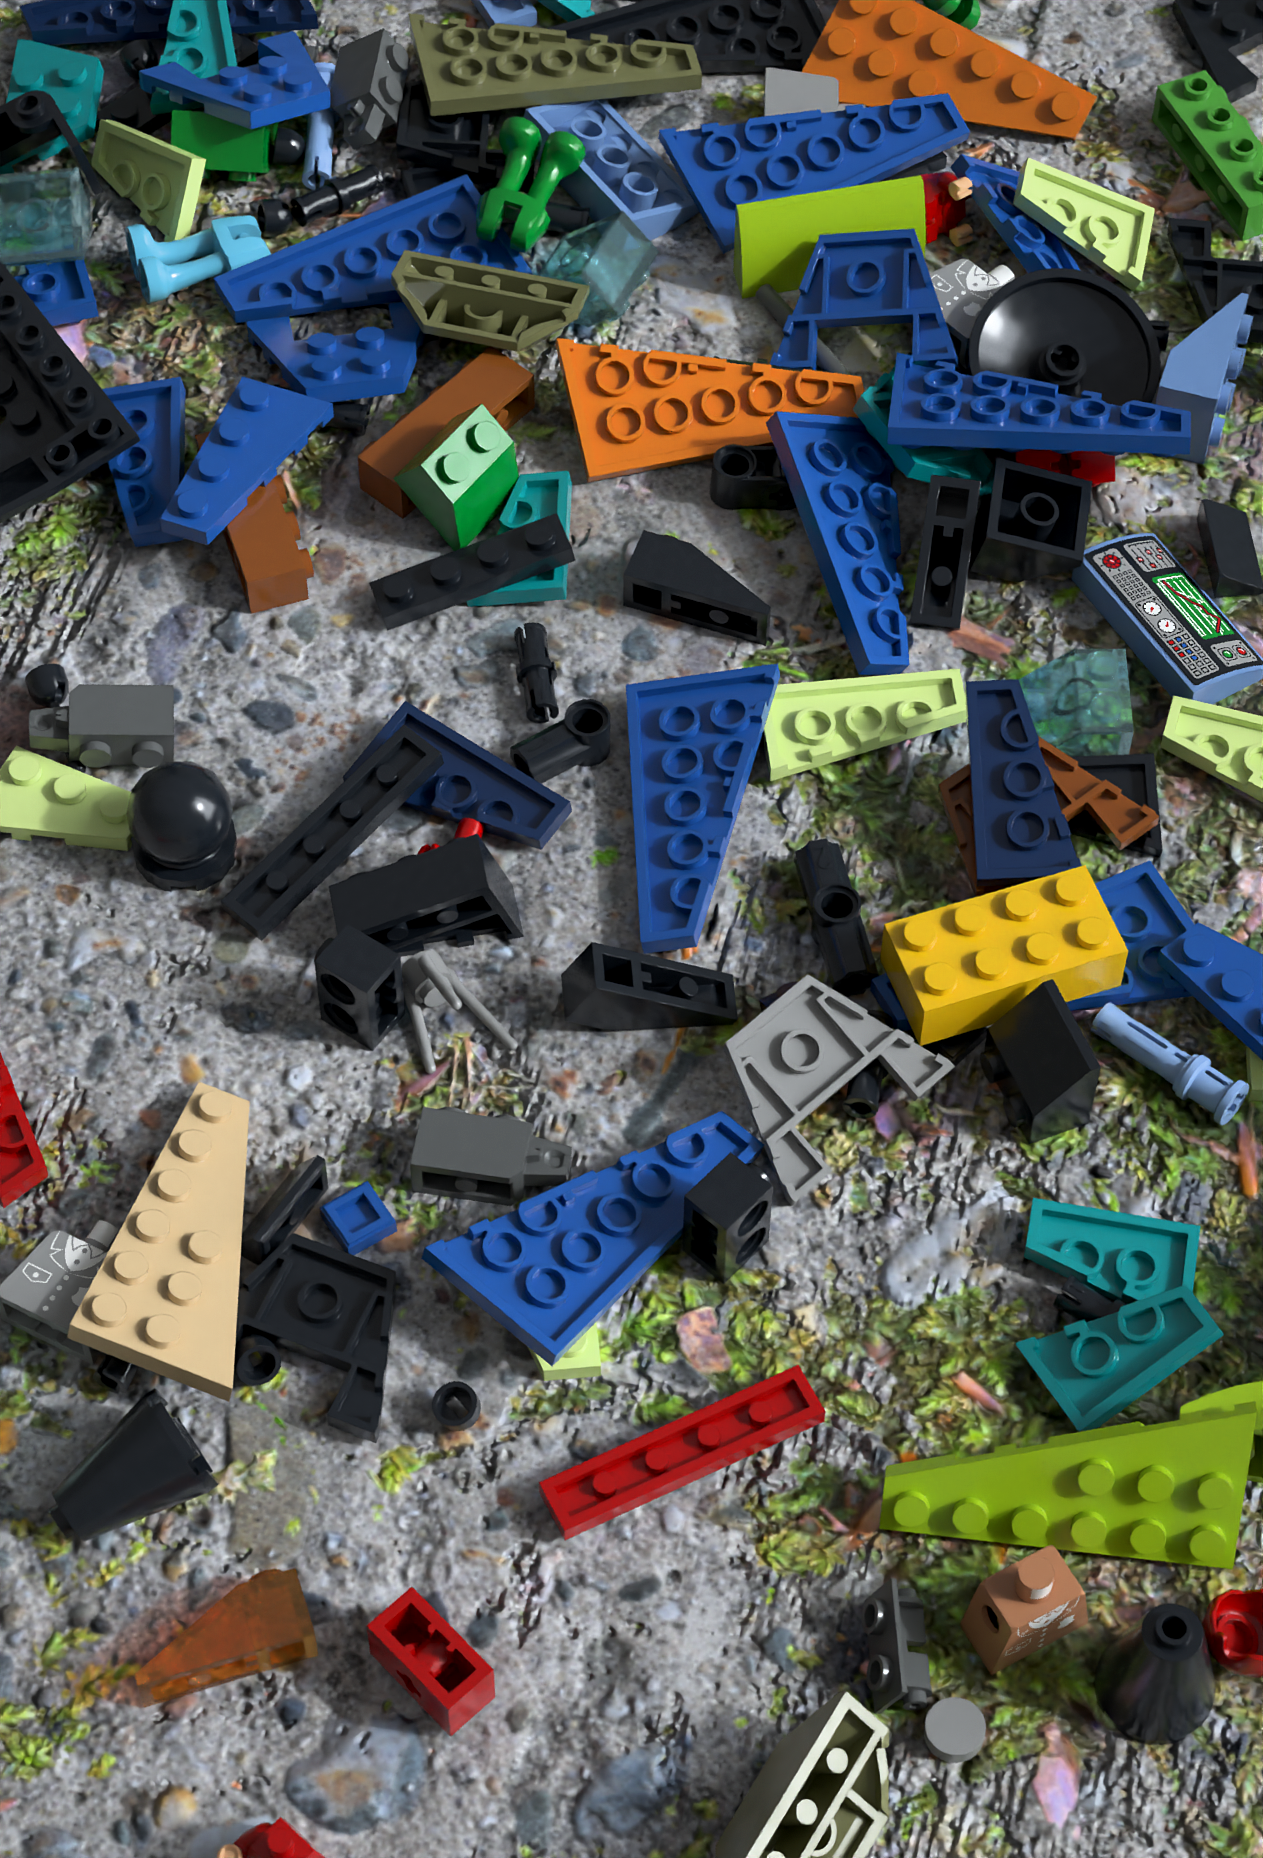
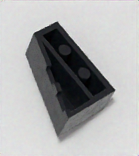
[329,834,524,957]

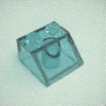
[0,167,92,267]
[538,211,659,327]
[1019,649,1134,757]

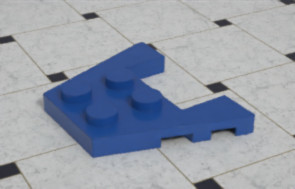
[139,31,330,129]
[770,229,958,371]
[246,302,426,402]

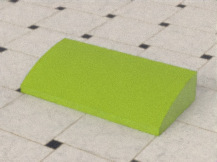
[733,175,926,299]

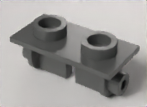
[861,1578,932,1714]

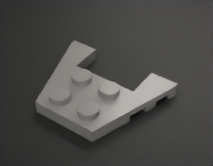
[723,974,955,1206]

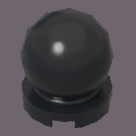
[126,761,237,892]

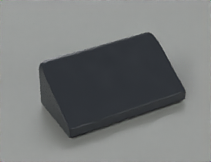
[1197,499,1263,598]
[241,1155,329,1266]

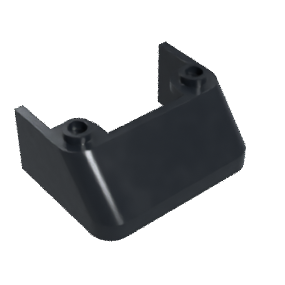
[0,90,103,196]

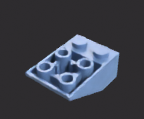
[1156,293,1254,465]

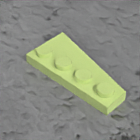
[762,668,967,781]

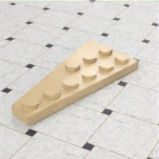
[67,1082,250,1402]

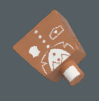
[960,1545,1088,1675]

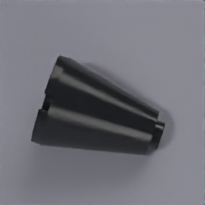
[48,1388,220,1542]
[1094,1603,1216,1745]

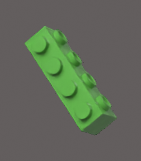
[1152,70,1263,241]

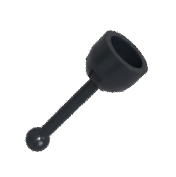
[25,664,86,773]

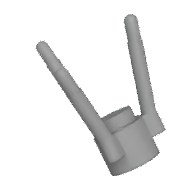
[402,950,517,1074]

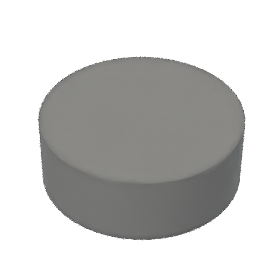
[924,1697,986,1763]

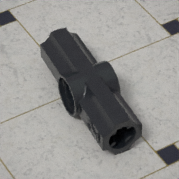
[794,838,879,997]

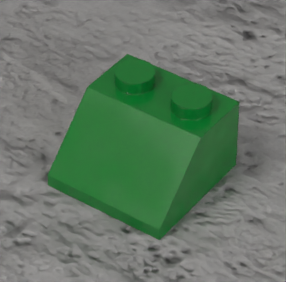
[171,110,278,182]
[393,404,519,551]

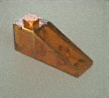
[135,1568,318,1708]

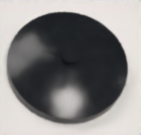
[966,268,1161,406]

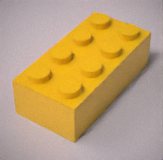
[880,865,1128,1046]

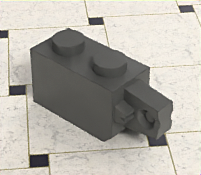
[330,28,410,150]
[29,684,174,768]
[410,1107,572,1206]

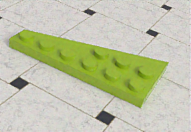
[879,1401,1257,1569]

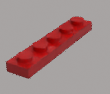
[539,1365,826,1540]

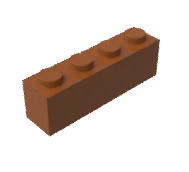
[358,346,535,519]
[195,432,314,614]

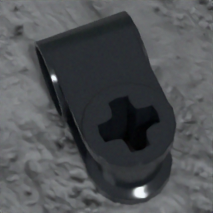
[709,444,797,511]

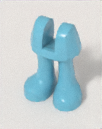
[125,215,271,304]

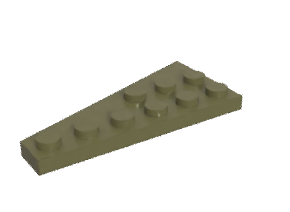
[408,13,702,116]

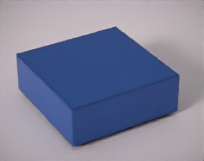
[319,1181,397,1255]

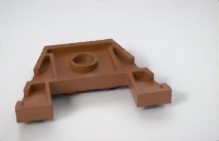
[938,736,1159,897]

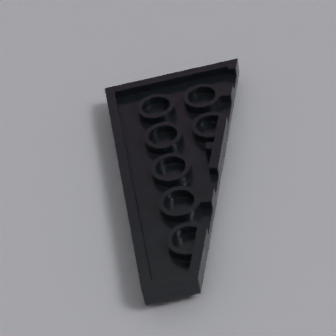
[545,0,826,73]

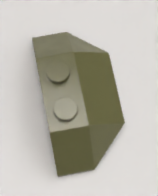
[391,250,590,351]
[715,1691,889,1858]

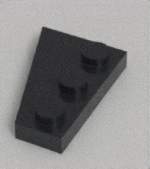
[1067,753,1163,858]

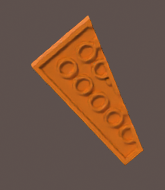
[802,0,1097,140]
[555,338,865,483]

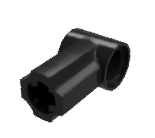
[510,699,610,784]

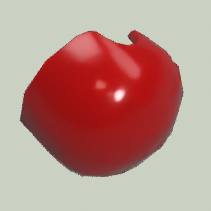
[1202,1589,1263,1678]

